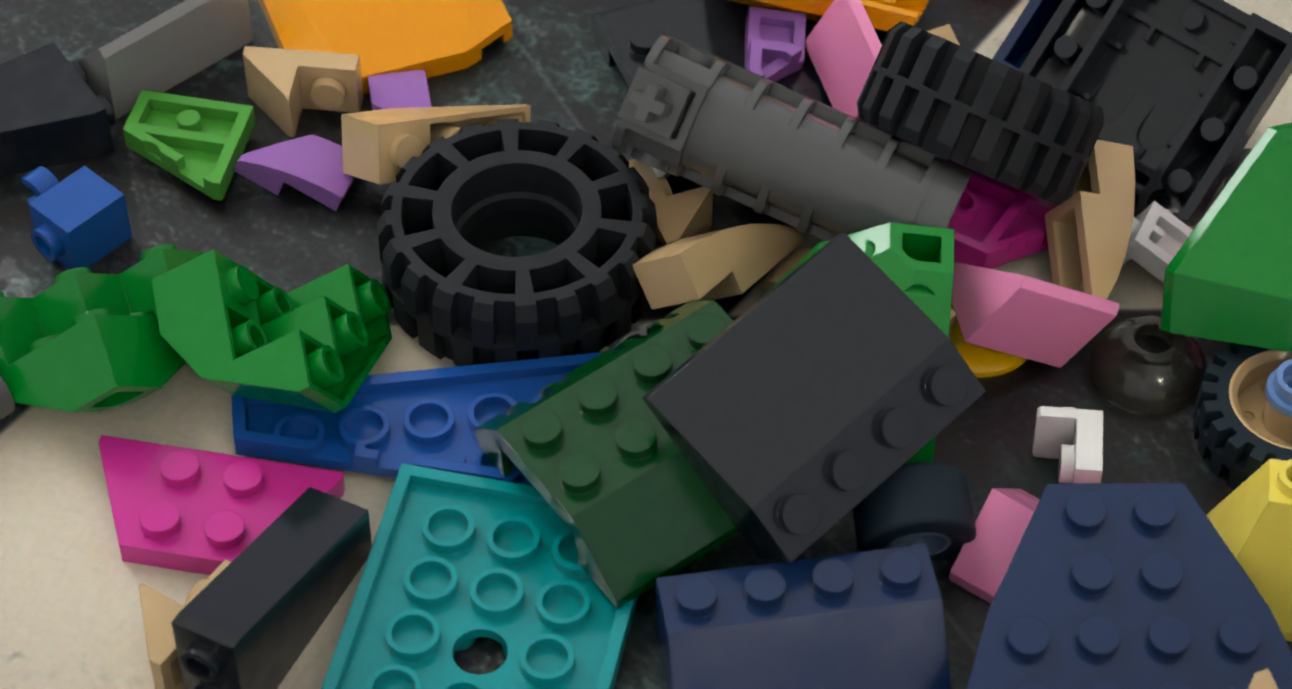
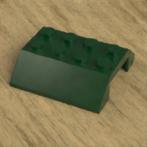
[474,300,739,609]

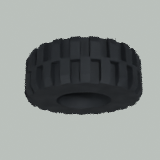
[377,118,657,366]

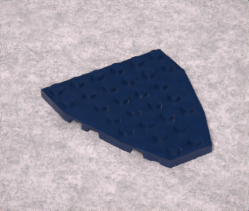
[966,483,1292,689]

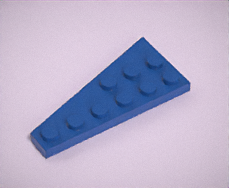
[231,352,603,486]

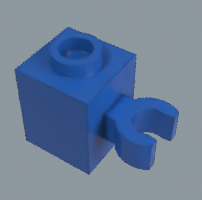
[21,165,132,269]

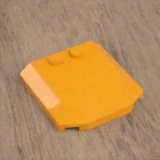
[258,0,513,94]

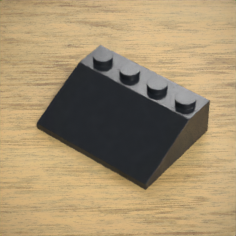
[642,233,986,563]

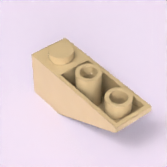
[341,104,531,185]

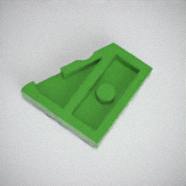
[123,90,256,201]

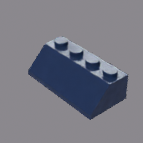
[655,544,951,689]

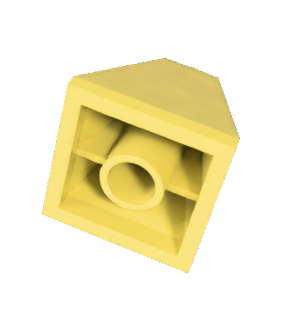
[1206,459,1292,642]

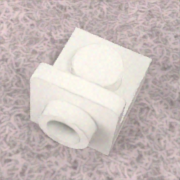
[1122,201,1193,283]
[1032,406,1103,484]

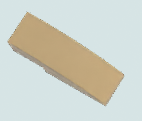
[1045,139,1136,299]
[632,223,805,310]

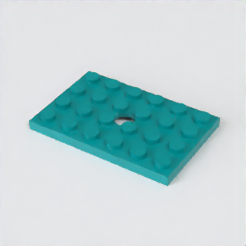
[321,463,639,689]

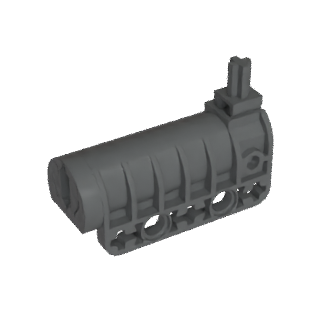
[612,35,972,241]

